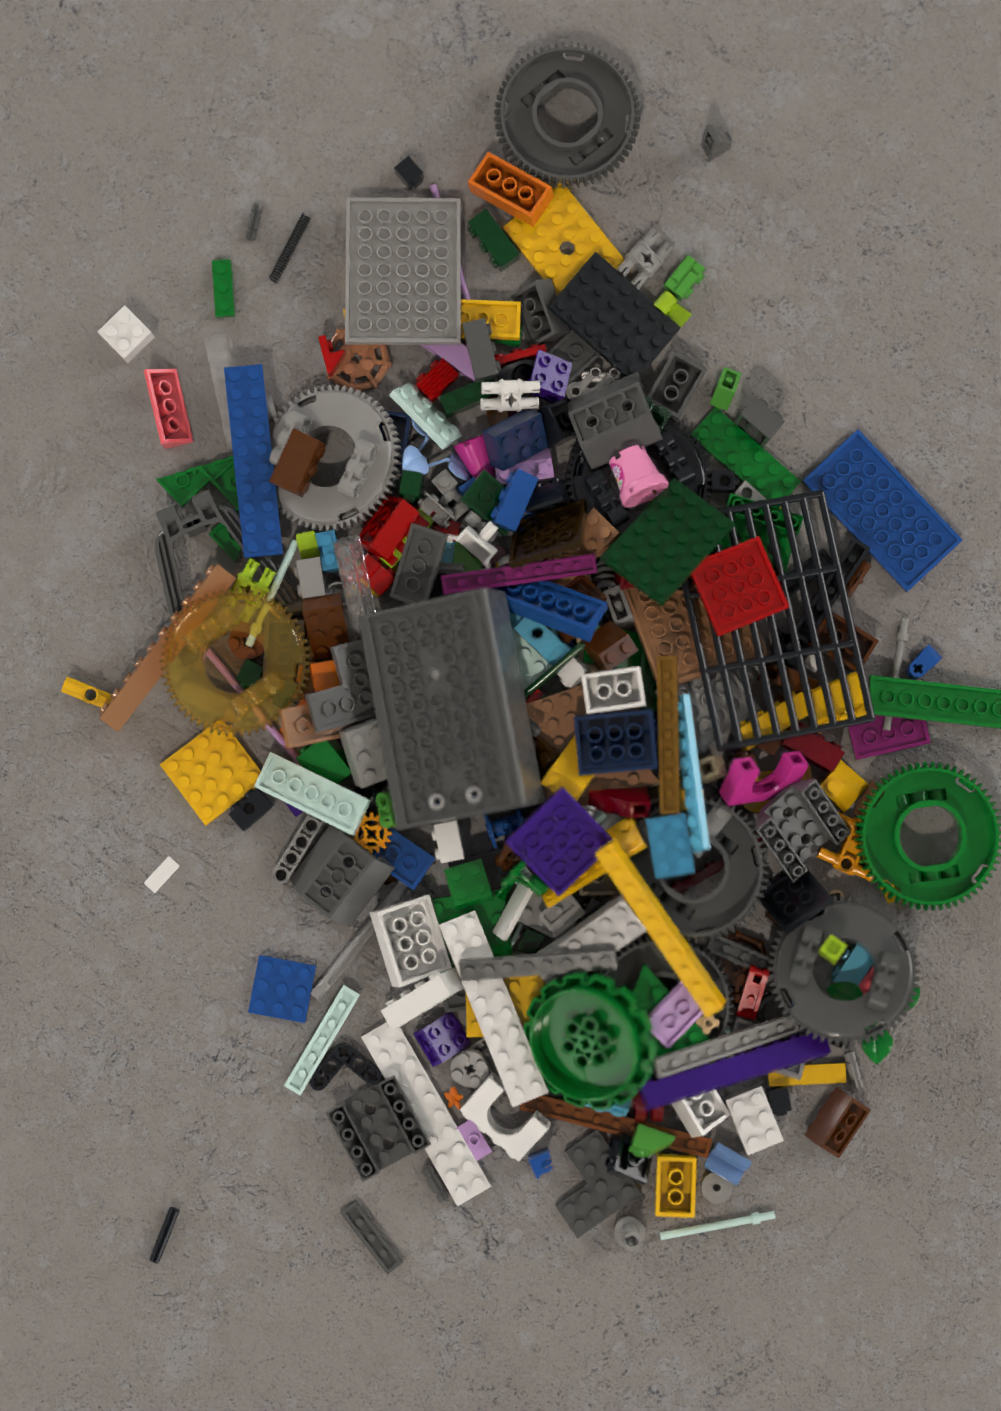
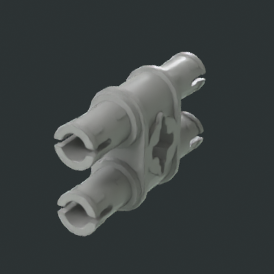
[616,228,673,290]

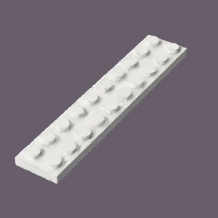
[439,910,549,1107]
[361,1022,491,1206]

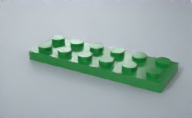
[690,407,801,508]

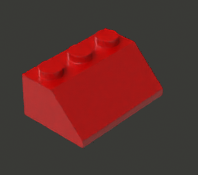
[354,495,420,559]

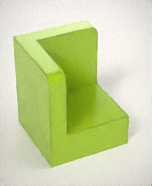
[818,934,847,965]

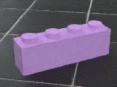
[421,343,475,383]

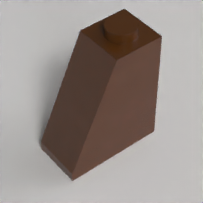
[757,663,820,693]

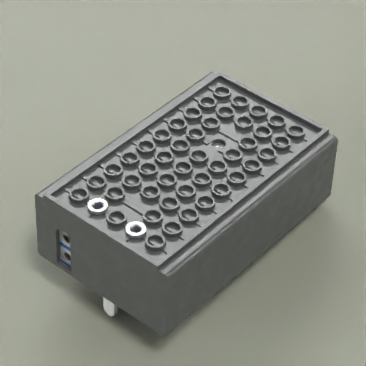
[358,588,545,830]

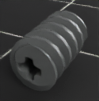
[591,552,616,593]

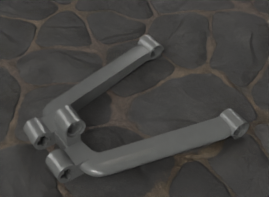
[154,489,303,667]

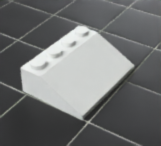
[370,894,452,987]

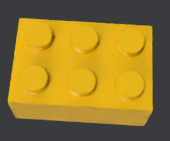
[654,1153,697,1218]

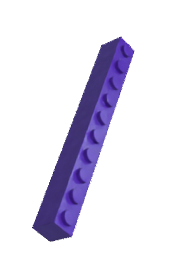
[638,1032,832,1111]

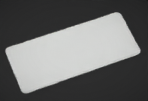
[144,856,179,893]

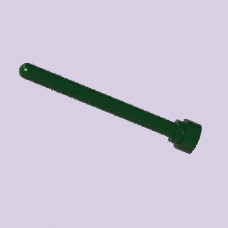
[524,642,585,700]

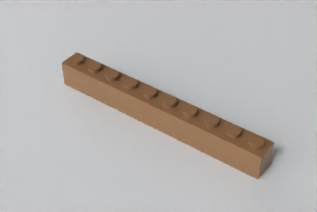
[99,563,236,732]

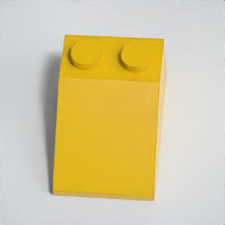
[541,736,596,801]

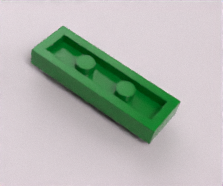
[212,259,235,318]

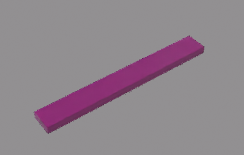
[441,553,597,595]

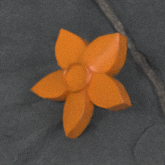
[444,1086,464,1109]

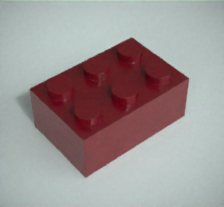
[779,722,845,773]

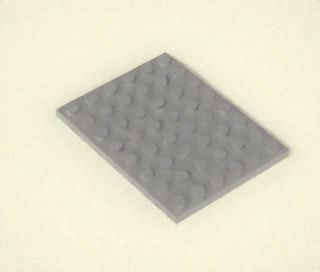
[345,198,461,345]

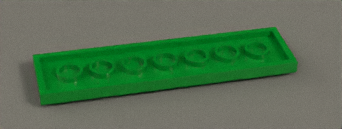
[868,675,1001,729]

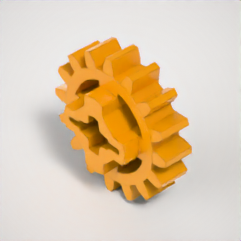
[352,811,392,854]

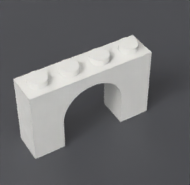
[460,1071,551,1162]

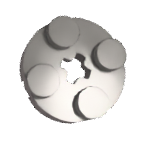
[451,1049,490,1088]

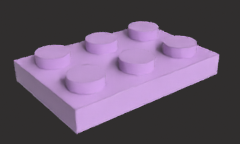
[648,981,703,1049]

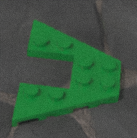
[156,456,241,562]
[632,964,709,1070]

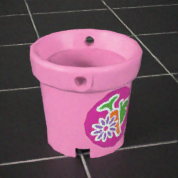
[609,445,668,508]

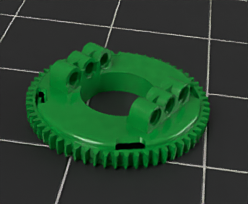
[854,761,1001,911]

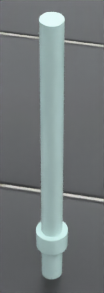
[245,539,298,647]
[660,1211,776,1240]

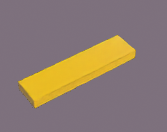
[768,1063,846,1086]

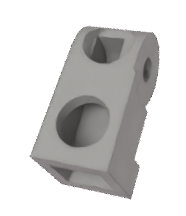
[732,480,767,501]

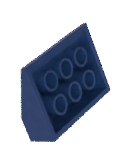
[574,709,658,776]

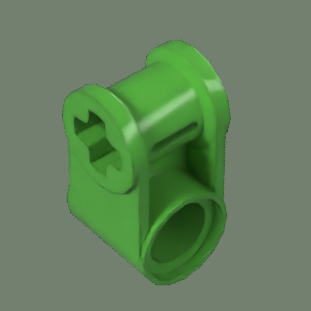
[376,791,396,828]

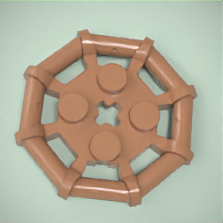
[321,329,392,391]

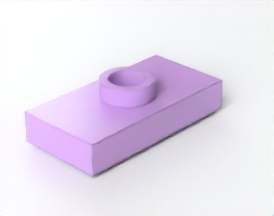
[456,1120,492,1161]

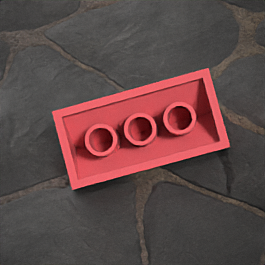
[144,369,194,449]

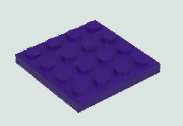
[504,786,613,896]

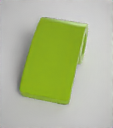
[653,290,692,327]
[296,531,321,560]

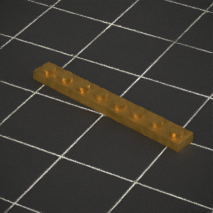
[657,656,681,814]

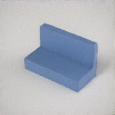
[703,1142,752,1185]

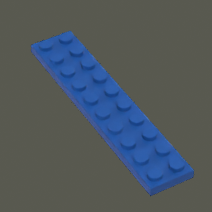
[224,364,283,559]

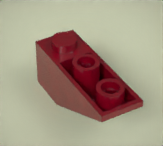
[588,787,651,818]

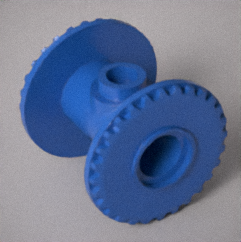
[484,808,525,849]

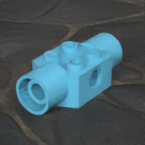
[509,612,579,672]

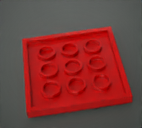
[691,536,790,637]

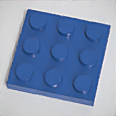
[248,955,317,1023]

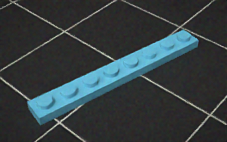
[678,694,710,853]

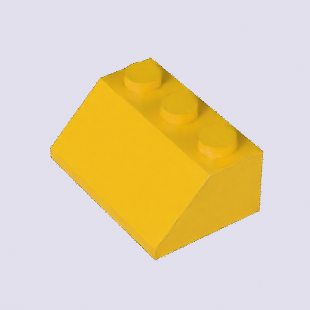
[811,671,866,733]

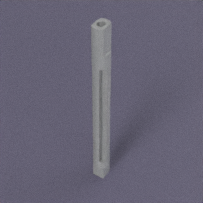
[310,881,410,1001]

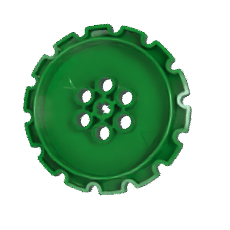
[524,972,656,1110]

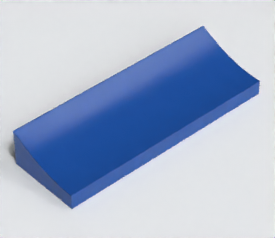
[489,580,608,642]

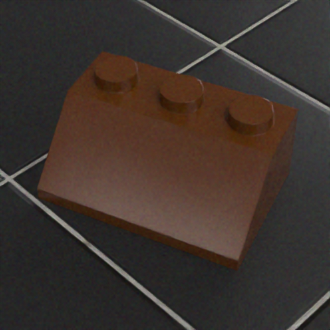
[269,428,326,498]
[805,1087,871,1158]

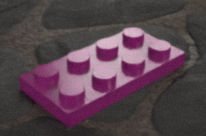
[847,716,931,760]

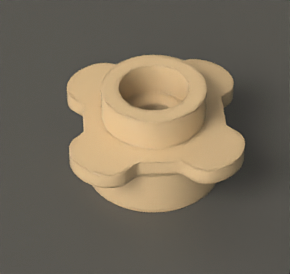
[696,1014,719,1034]

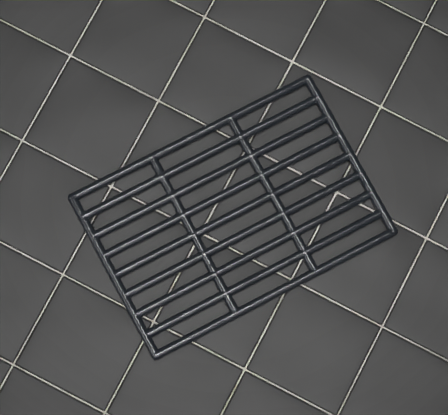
[682,490,875,752]

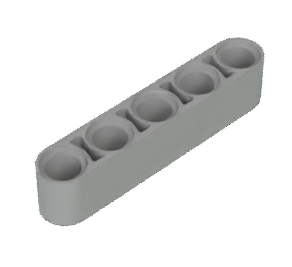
[272,814,325,884]

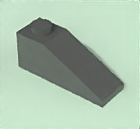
[701,124,732,161]

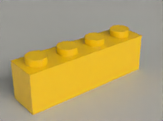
[732,691,808,751]

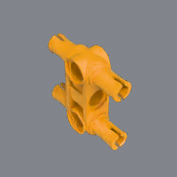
[816,811,872,882]

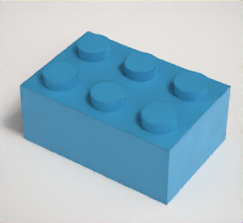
[646,813,695,880]

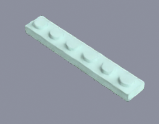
[284,985,360,1096]

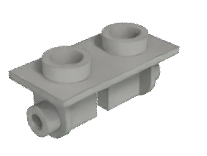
[417,492,455,529]

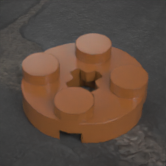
[228,622,265,660]

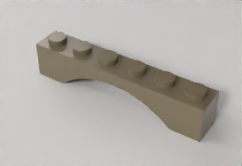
[646,755,728,807]

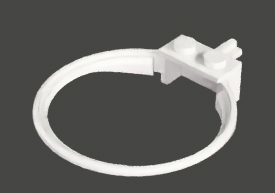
[405,521,499,605]

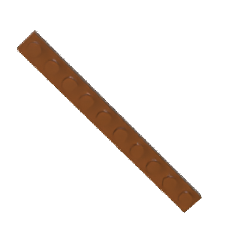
[519,1095,712,1158]

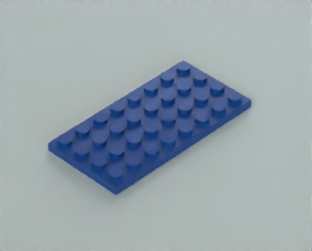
[802,429,963,592]

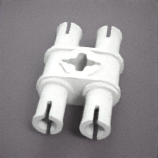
[480,379,540,413]

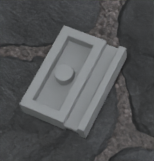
[538,895,586,937]

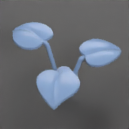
[403,419,472,481]

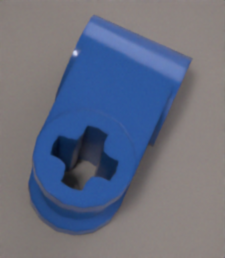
[906,644,943,679]

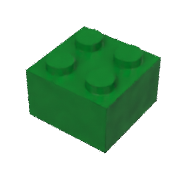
[444,859,493,911]

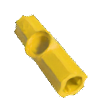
[61,676,113,708]

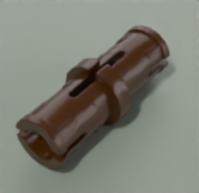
[846,560,872,598]

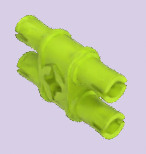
[222,557,277,623]

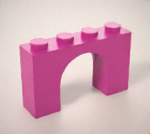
[719,751,809,806]

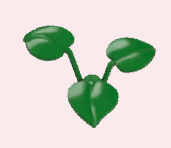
[496,862,550,901]
[826,982,920,1065]

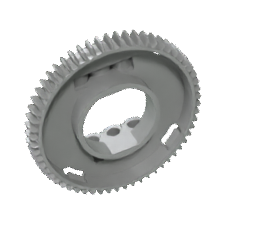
[269,385,402,532]

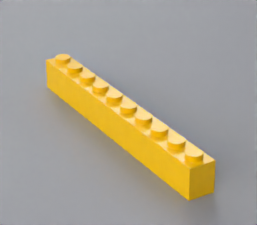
[595,838,726,1018]

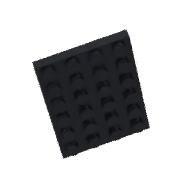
[548,252,681,377]

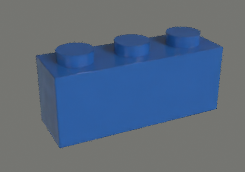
[491,469,539,532]

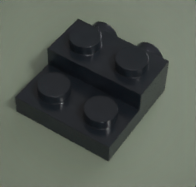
[605,1133,653,1185]

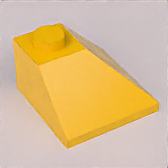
[819,760,869,813]

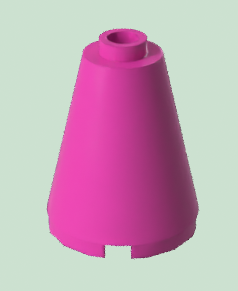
[454,434,496,479]

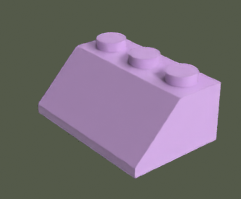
[495,448,554,487]

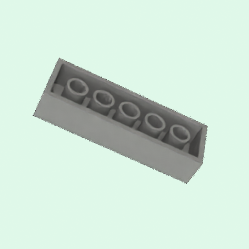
[536,894,647,984]

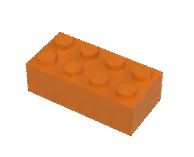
[468,152,554,227]

